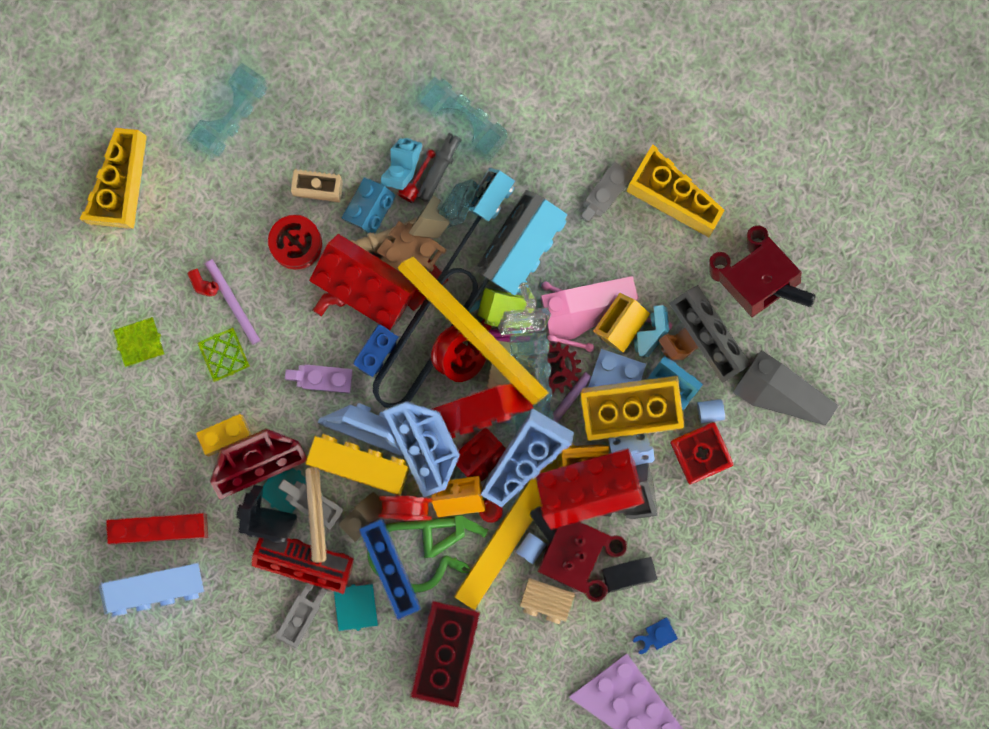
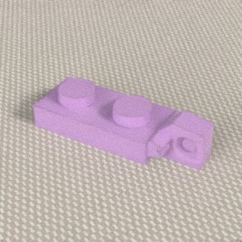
[285,365,353,394]

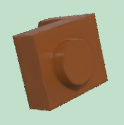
[658,328,699,360]

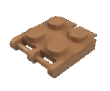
[376,221,447,272]

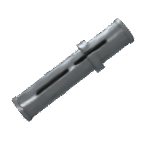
[417,133,462,202]

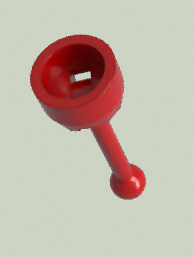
[397,149,435,203]

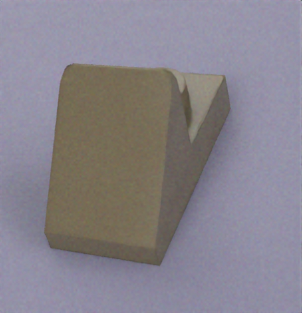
[408,195,450,238]
[338,492,383,542]

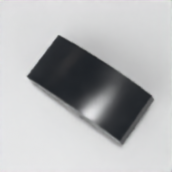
[601,557,658,593]

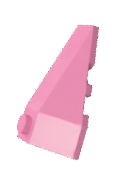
[540,276,638,344]

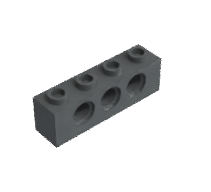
[669,285,751,383]

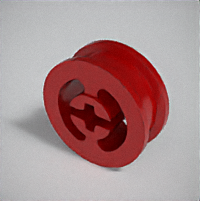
[268,215,323,270]
[431,326,486,382]
[378,495,432,521]

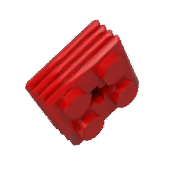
[670,422,734,485]

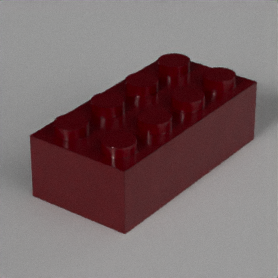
[410,601,480,709]

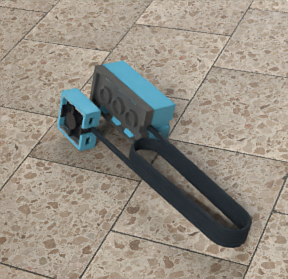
[373,168,568,408]

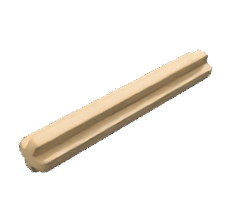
[305,467,326,563]

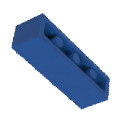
[359,519,422,619]

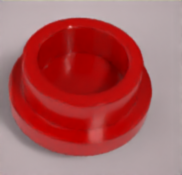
[479,499,503,523]

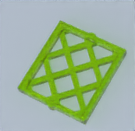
[197,327,250,382]

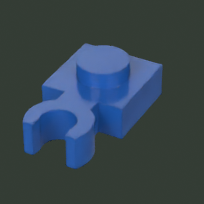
[632,617,678,654]

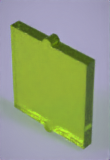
[113,317,165,367]

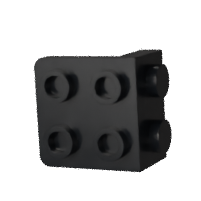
[236,485,298,543]

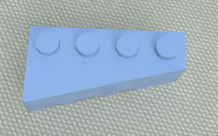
[481,408,574,507]
[99,563,204,617]

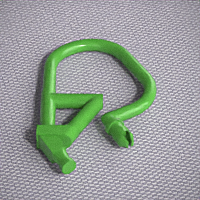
[367,515,489,593]

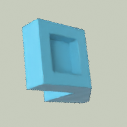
[381,138,422,190]
[634,305,670,358]

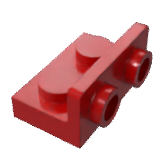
[456,428,506,482]

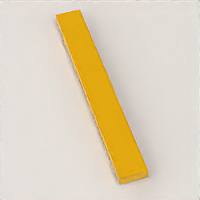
[398,257,549,405]
[453,444,575,610]

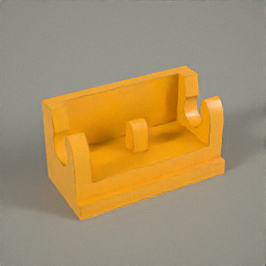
[557,444,609,468]
[432,476,485,517]

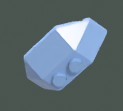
[383,402,459,497]
[318,403,405,458]

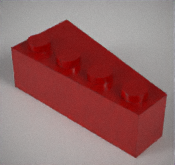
[432,384,533,439]

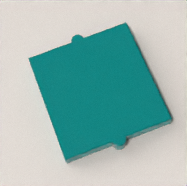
[262,468,306,513]
[334,584,378,631]

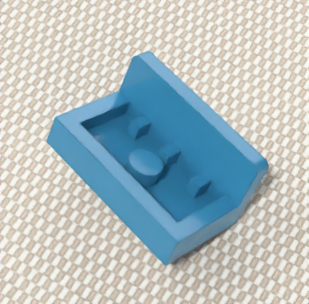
[341,177,396,234]
[646,356,703,410]

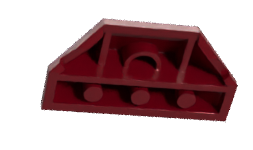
[210,429,307,500]

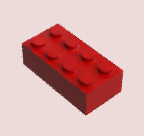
[309,234,417,331]
[535,448,644,529]

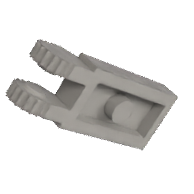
[275,583,328,649]

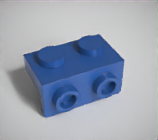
[353,324,398,377]

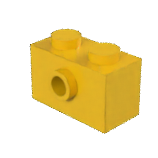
[593,293,650,353]
[196,414,251,457]

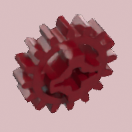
[530,342,582,394]

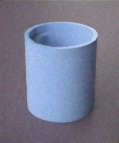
[697,399,725,424]
[516,532,547,564]

